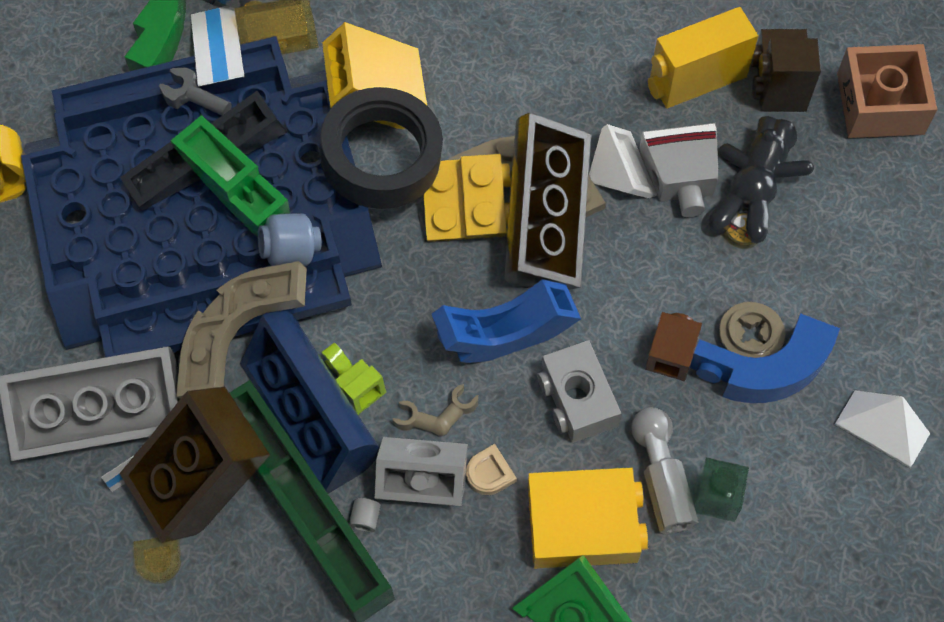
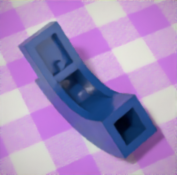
[432,280,581,363]
[689,313,840,403]

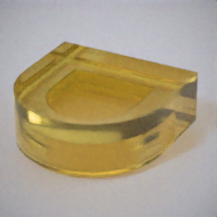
[134,537,181,584]

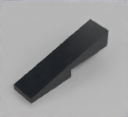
[120,91,287,210]

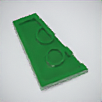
[512,555,632,622]

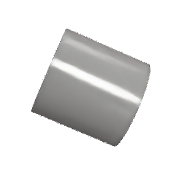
[349,498,381,532]

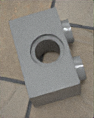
[537,340,622,443]
[375,437,468,506]

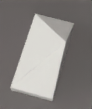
[589,124,657,198]
[835,391,930,468]

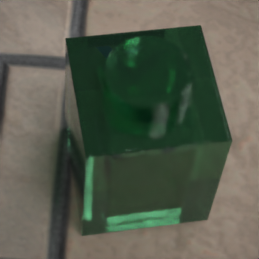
[694,457,749,522]

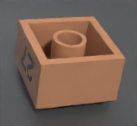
[837,44,937,138]

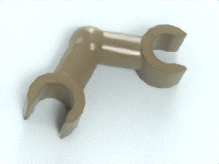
[392,384,479,436]

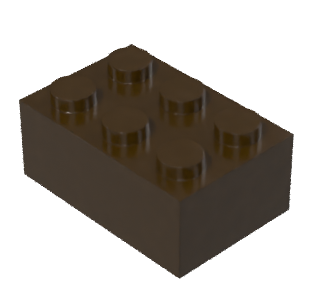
[120,386,270,543]

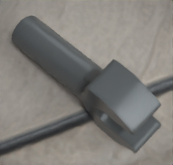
[159,68,232,116]

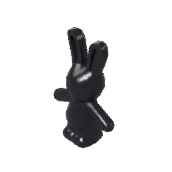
[709,116,814,244]

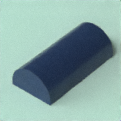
[240,311,380,494]

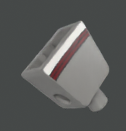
[639,123,718,217]

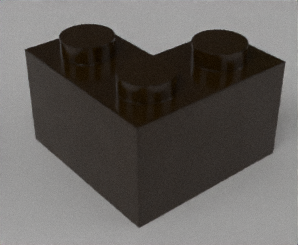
[750,29,821,112]

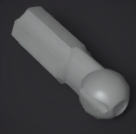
[631,407,699,534]

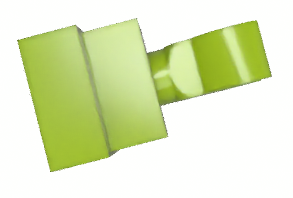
[321,342,386,415]

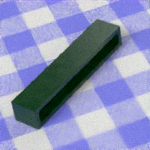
[229,380,395,622]

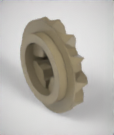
[719,302,785,358]

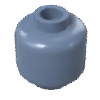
[258,213,321,266]

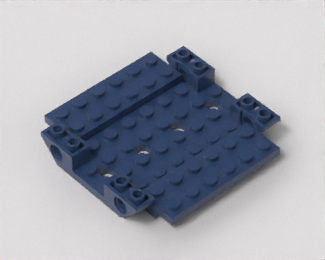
[21,36,382,358]

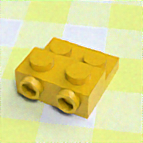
[424,154,511,242]

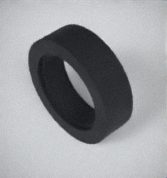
[320,87,443,209]

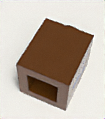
[645,312,702,381]

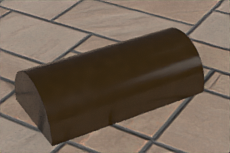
[504,113,591,290]

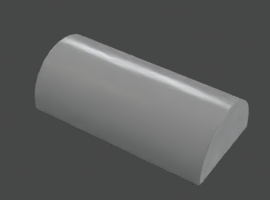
[0,347,180,461]

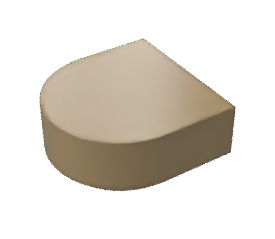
[466,444,517,495]

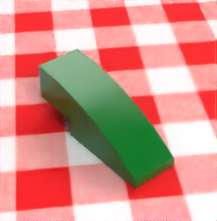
[124,0,186,71]
[171,115,290,237]

